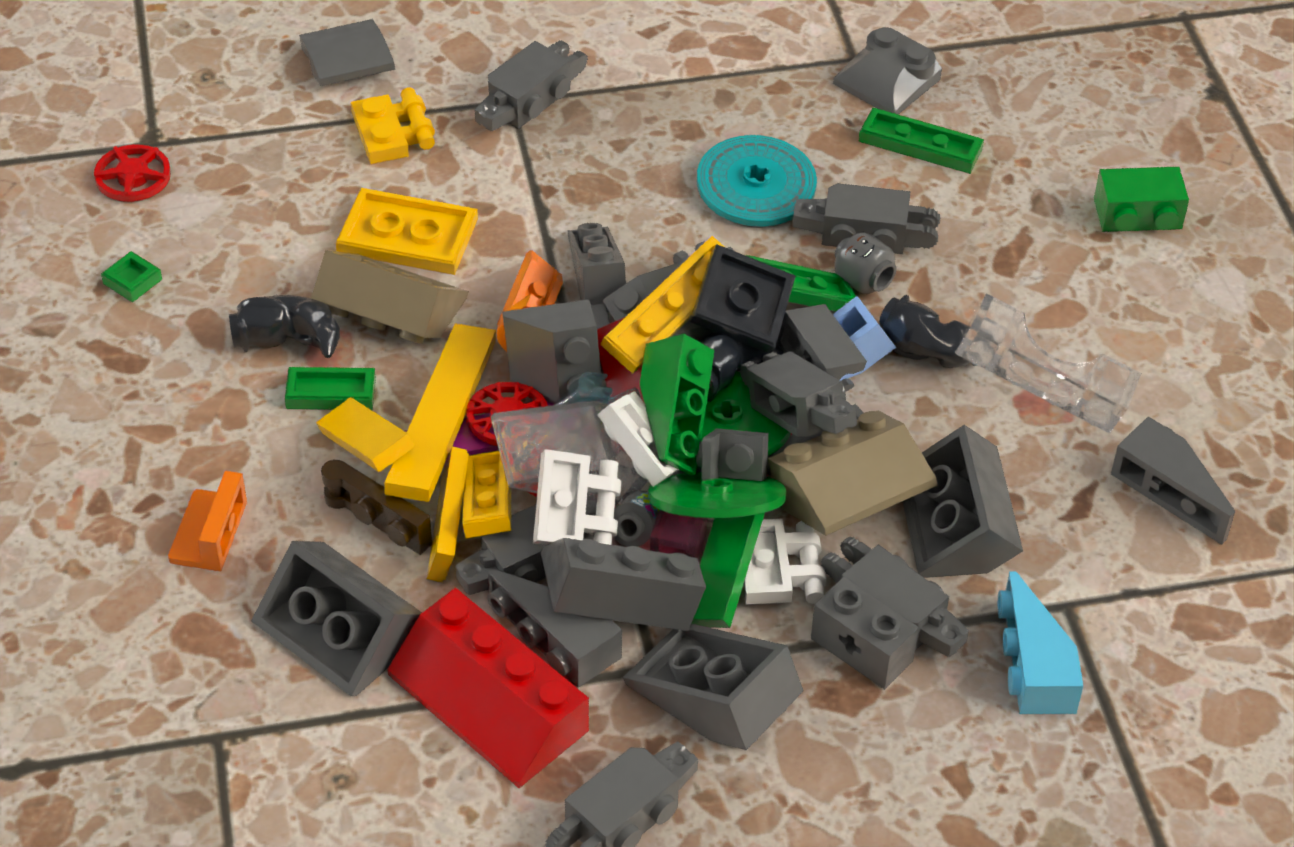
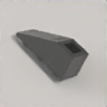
[568,223,626,313]
[487,569,622,688]

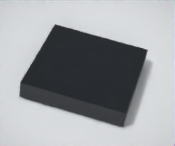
[690,244,796,353]

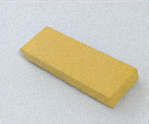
[316,397,415,472]
[426,446,469,582]
[462,450,511,538]

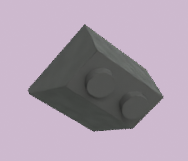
[502,299,603,407]

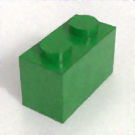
[1094,166,1189,232]

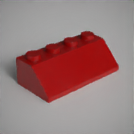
[388,587,589,788]

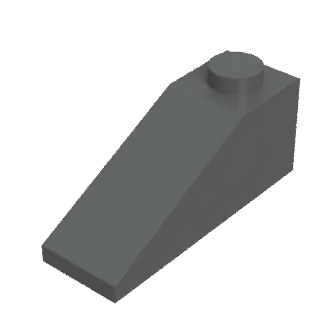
[1111,416,1235,545]

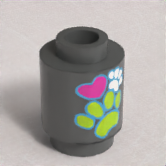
[614,491,665,547]

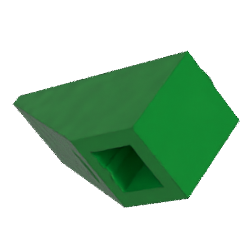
[640,334,715,475]

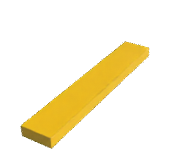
[384,323,496,502]

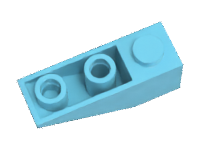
[997,571,1083,714]

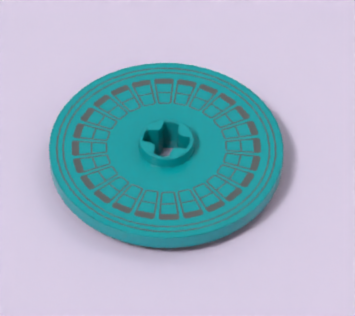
[697,135,817,227]

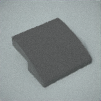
[299,19,395,86]

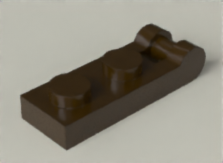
[321,459,432,555]

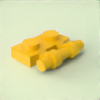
[351,87,435,164]

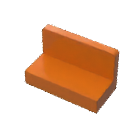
[168,471,247,572]

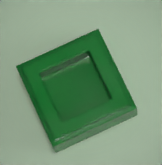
[101,251,162,303]

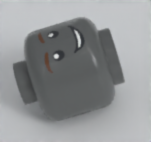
[834,232,897,294]

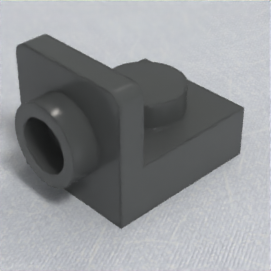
[696,428,768,481]

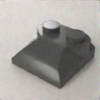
[833,27,942,114]

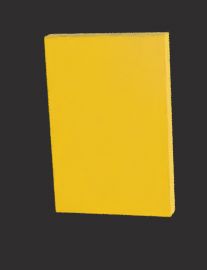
[336,188,478,275]

